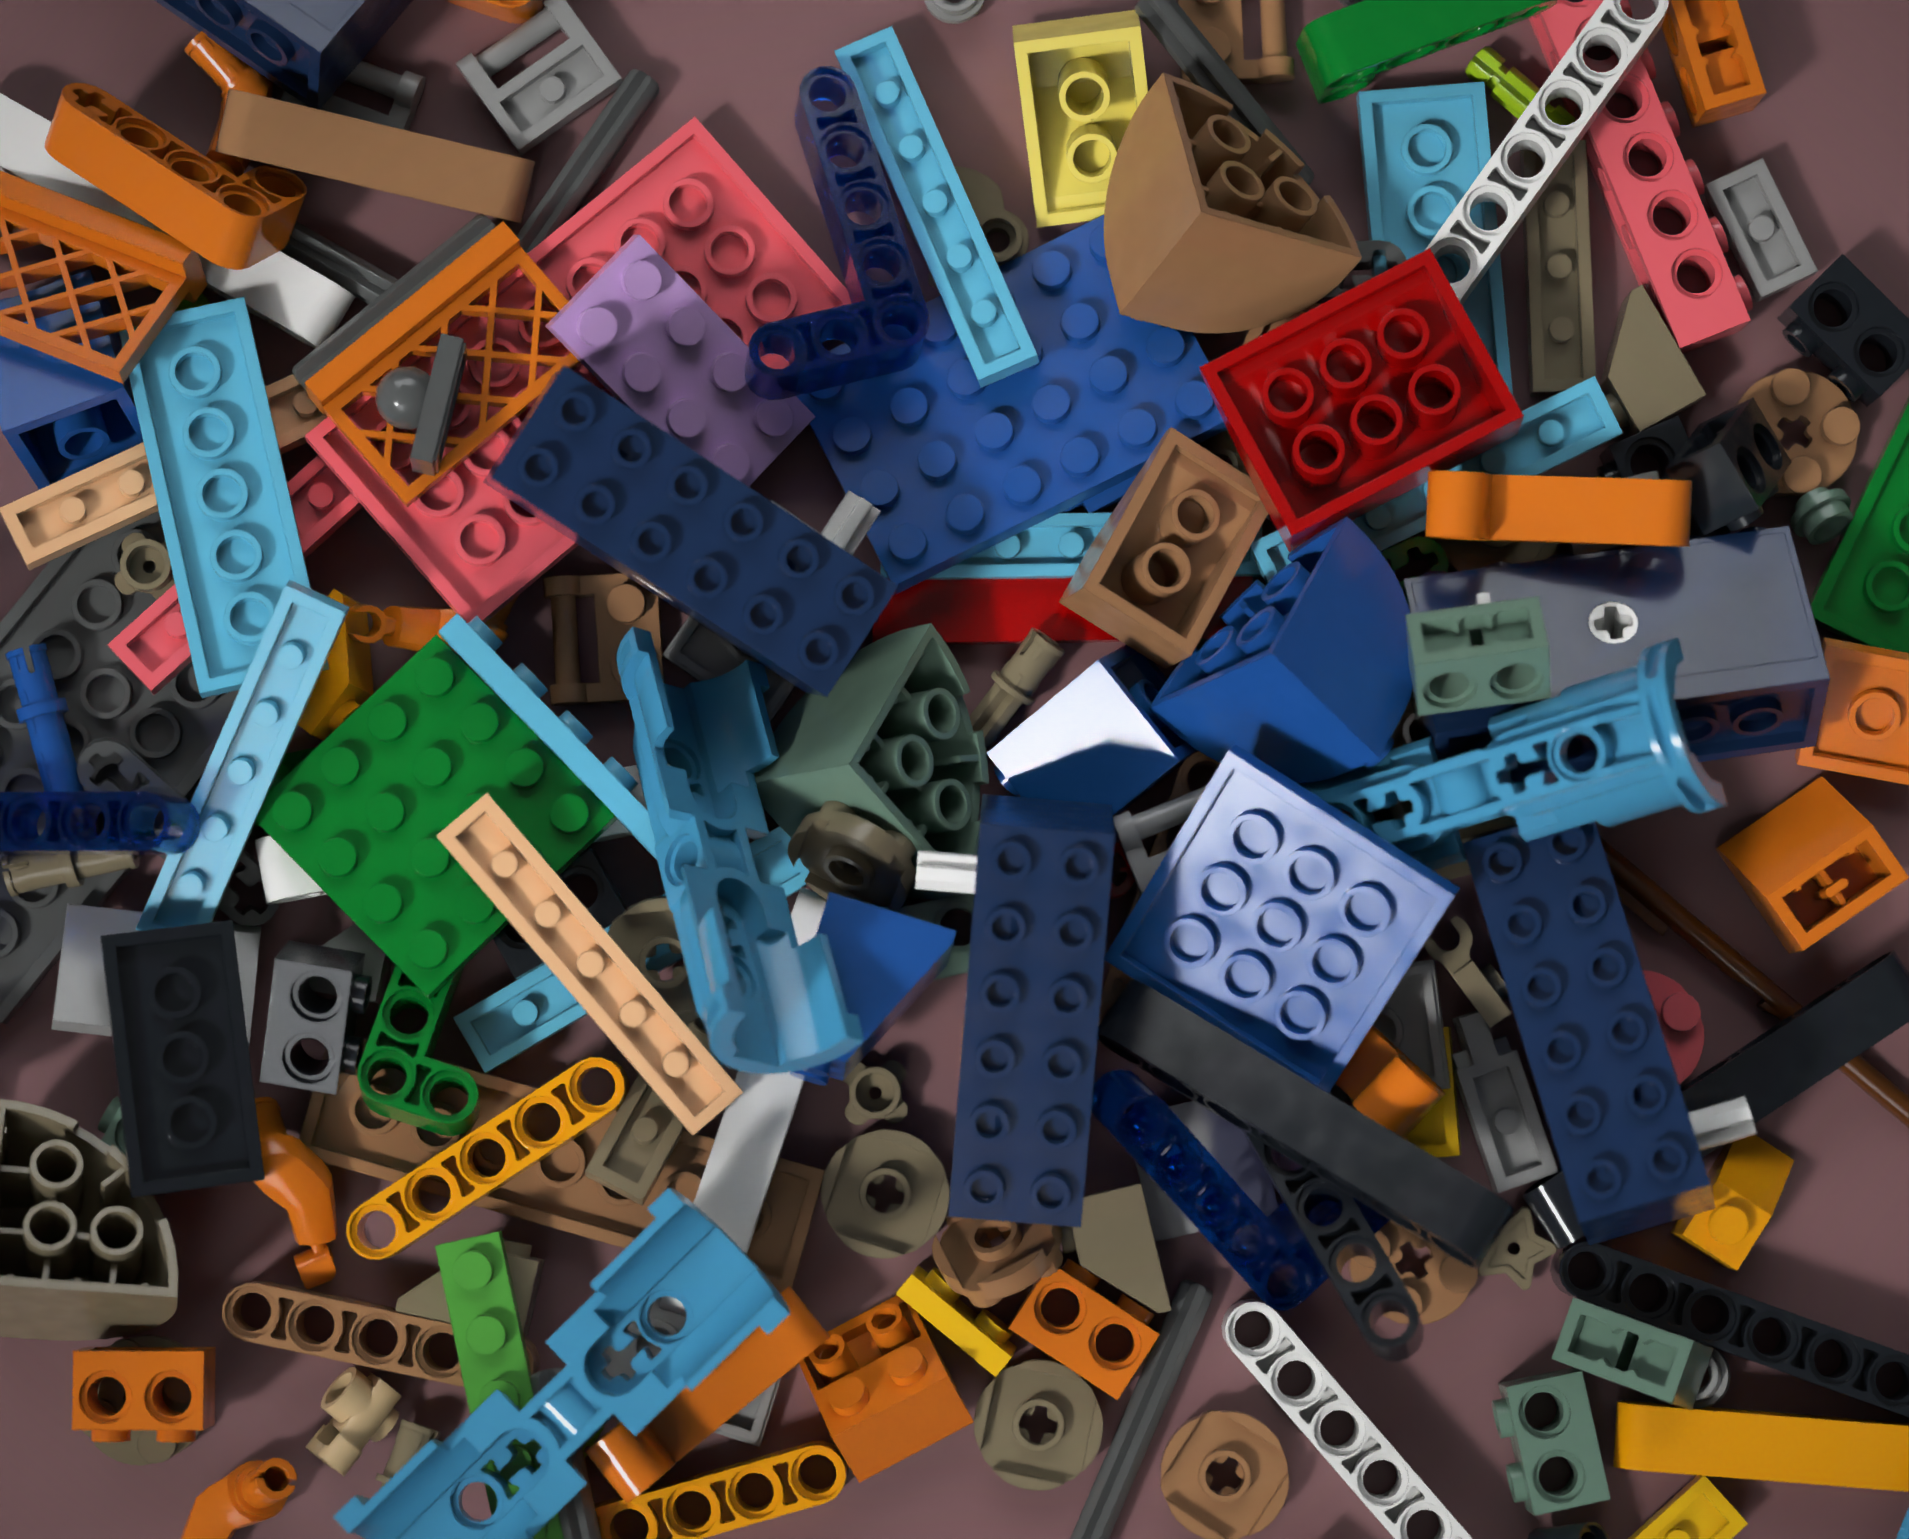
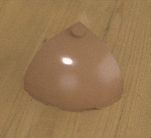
[1104,72,1362,334]

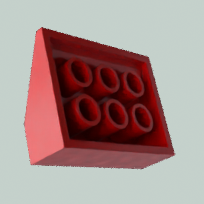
[1199,248,1524,552]

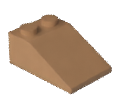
[1059,427,1268,669]

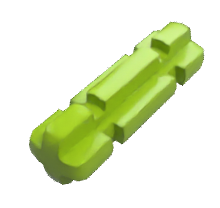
[1465,46,1576,125]

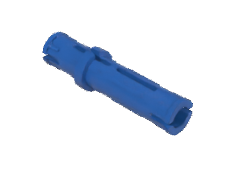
[5,643,96,840]

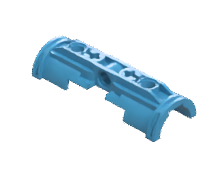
[616,627,865,1074]
[1297,637,1728,870]
[333,1188,790,1539]

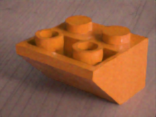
[1715,776,1909,954]
[799,1295,974,1483]

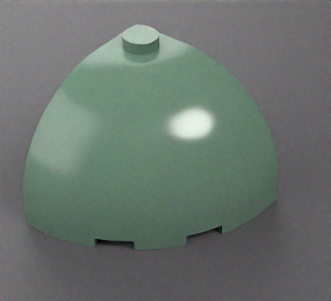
[754,623,989,899]

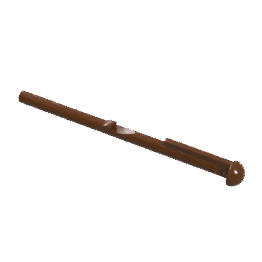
[1600,837,1909,1128]

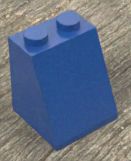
[0,269,143,490]
[987,645,1198,816]
[790,892,956,1085]

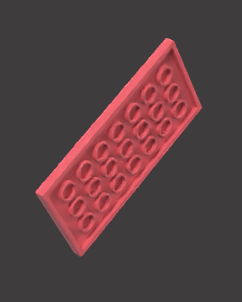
[305,117,861,624]

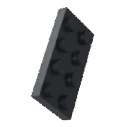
[100,920,265,1198]

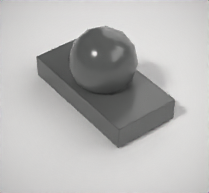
[375,333,467,476]

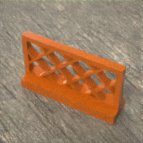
[0,171,207,384]
[304,221,582,508]

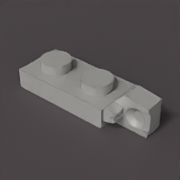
[1452,1010,1558,1193]

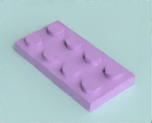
[545,234,815,487]

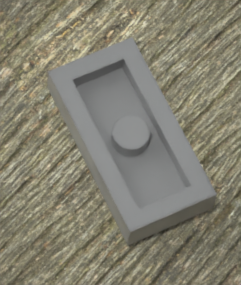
[1704,158,1818,302]

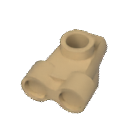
[305,1367,402,1476]

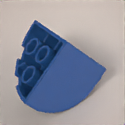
[1149,516,1413,783]

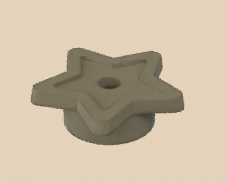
[1478,1206,1557,1291]

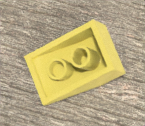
[1012,10,1148,228]

